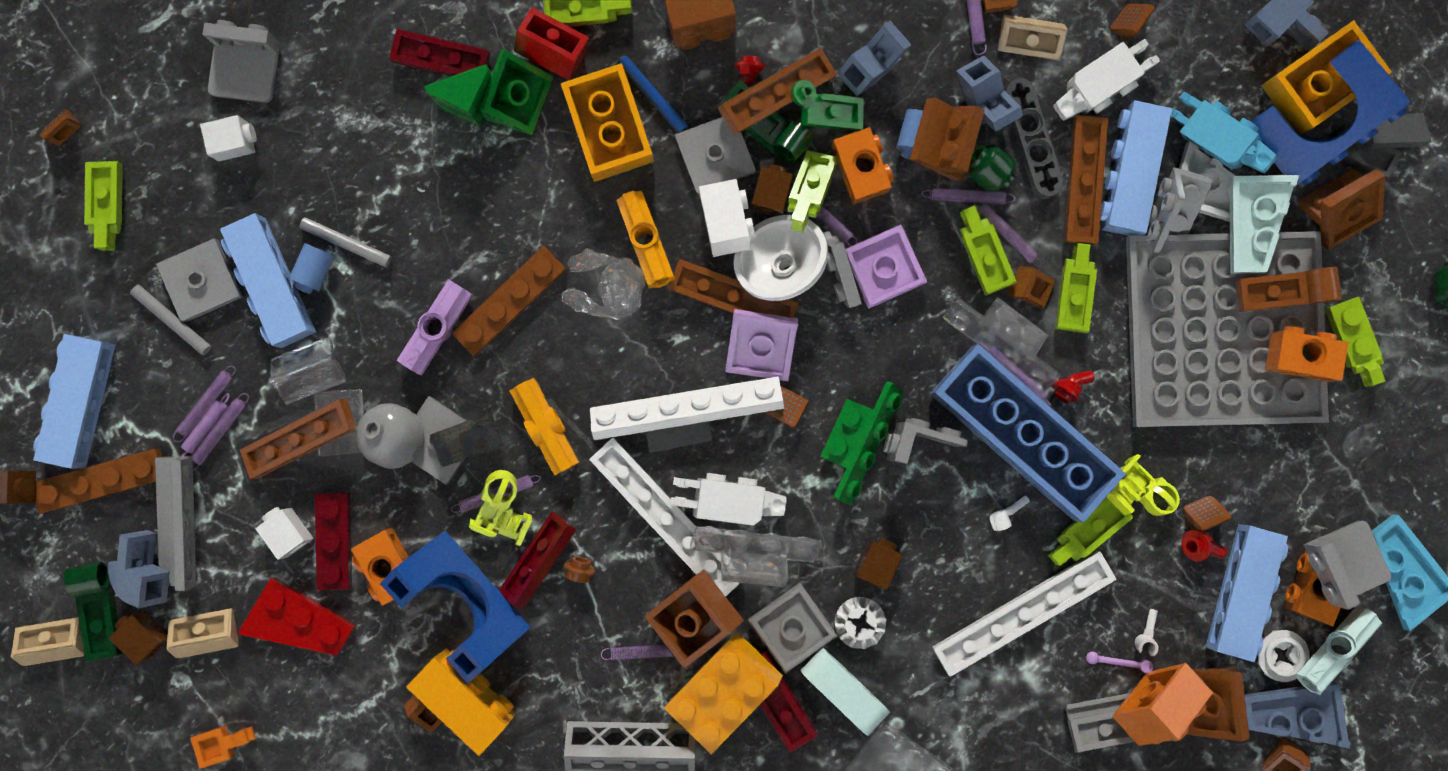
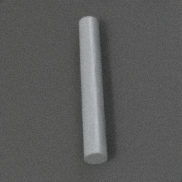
[299,217,392,268]
[130,285,211,355]

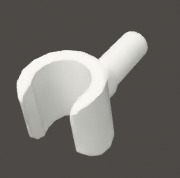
[990,496,1030,531]
[1135,609,1158,656]

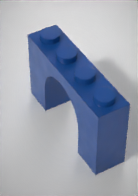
[1250,39,1411,186]
[380,531,530,683]

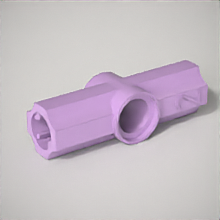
[397,279,473,376]

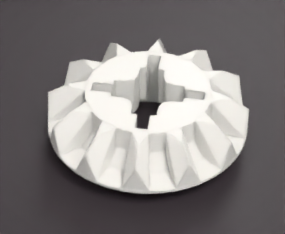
[835,597,886,649]
[1257,630,1310,682]

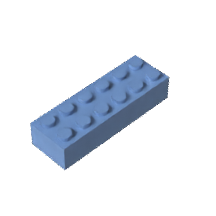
[930,344,1126,523]

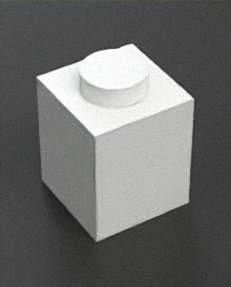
[200,115,257,161]
[255,507,314,560]

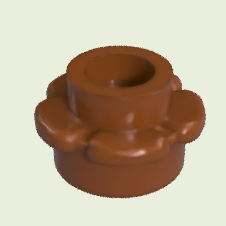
[564,556,595,583]

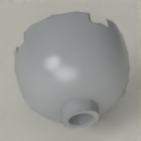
[356,403,424,469]

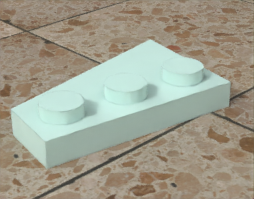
[1229,175,1299,274]

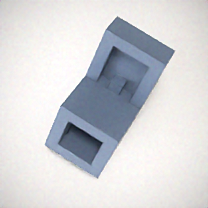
[1245,0,1329,51]
[837,21,911,96]
[956,55,1023,132]
[108,530,170,608]

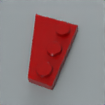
[237,577,356,655]

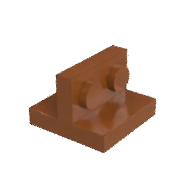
[910,98,985,181]
[1299,168,1386,250]
[1187,664,1250,742]

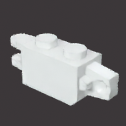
[1053,39,1160,121]
[670,473,786,525]

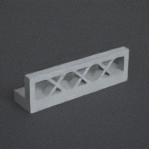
[155,456,196,591]
[564,721,695,771]

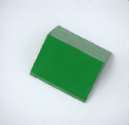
[479,49,553,135]
[424,64,492,127]

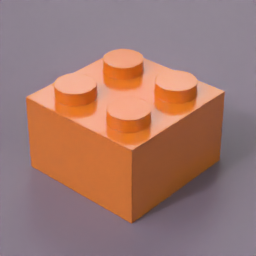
[1112,663,1213,746]

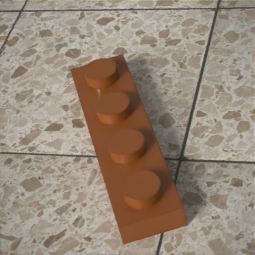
[718,48,837,136]
[1063,115,1108,246]
[452,246,567,357]
[668,259,799,318]
[240,399,357,479]
[35,448,162,514]

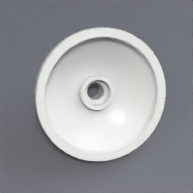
[734,215,828,301]

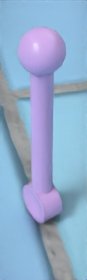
[1086,652,1153,673]

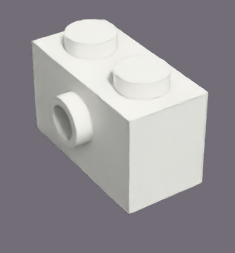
[699,179,755,257]

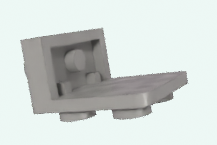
[202,20,280,103]
[883,418,968,464]
[1304,521,1391,609]

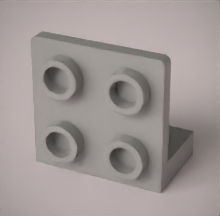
[1148,167,1213,253]

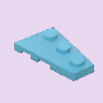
[1372,514,1448,631]

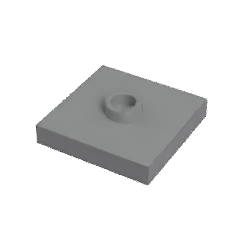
[675,117,756,195]
[156,238,243,323]
[411,396,479,485]
[748,582,838,673]

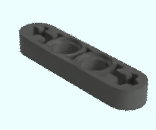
[1005,78,1063,199]

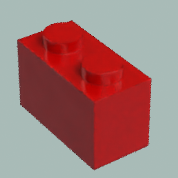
[514,7,589,80]

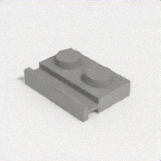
[1064,693,1135,753]

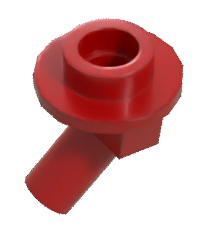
[734,56,766,88]
[1051,371,1095,404]
[1181,530,1227,561]

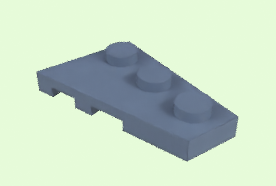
[1245,682,1350,749]

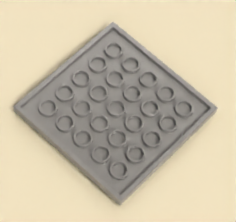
[1126,231,1329,427]

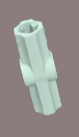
[1296,605,1382,695]

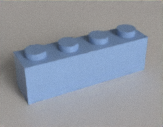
[1100,100,1172,236]
[220,213,316,348]
[33,334,116,469]
[1206,524,1288,662]

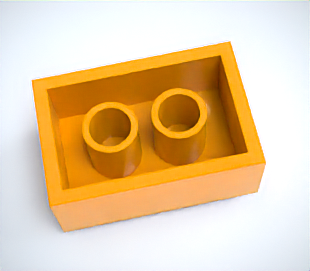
[1261,20,1392,134]
[561,63,654,182]
[664,631,783,754]
[406,648,516,756]

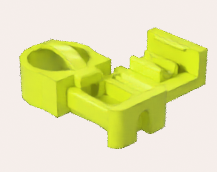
[1106,455,1180,516]
[469,470,532,546]

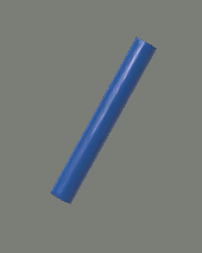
[617,56,688,133]

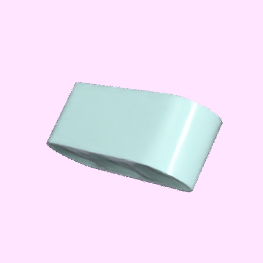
[800,647,890,736]

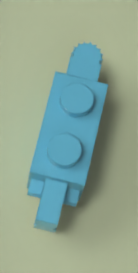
[1170,92,1277,173]

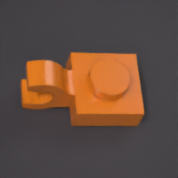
[190,725,256,769]

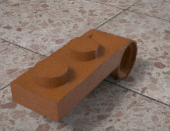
[1235,267,1342,312]

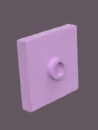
[845,225,927,309]
[725,309,798,381]

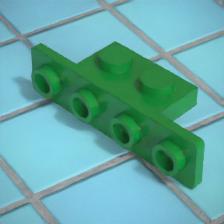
[820,381,903,505]

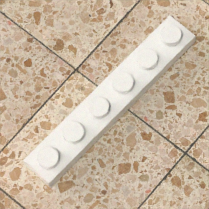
[590,376,784,440]
[589,438,744,597]
[932,551,1117,677]

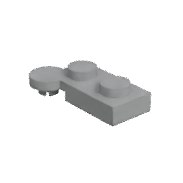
[823,231,862,308]

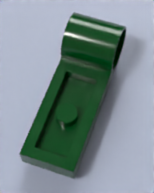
[718,80,813,164]
[64,562,123,662]

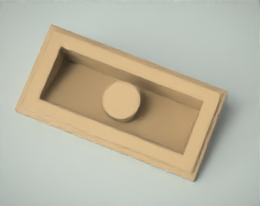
[997,15,1068,61]
[167,608,238,658]
[11,617,84,666]

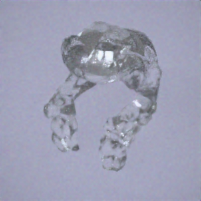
[562,249,645,320]

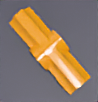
[616,190,675,289]
[510,378,580,475]

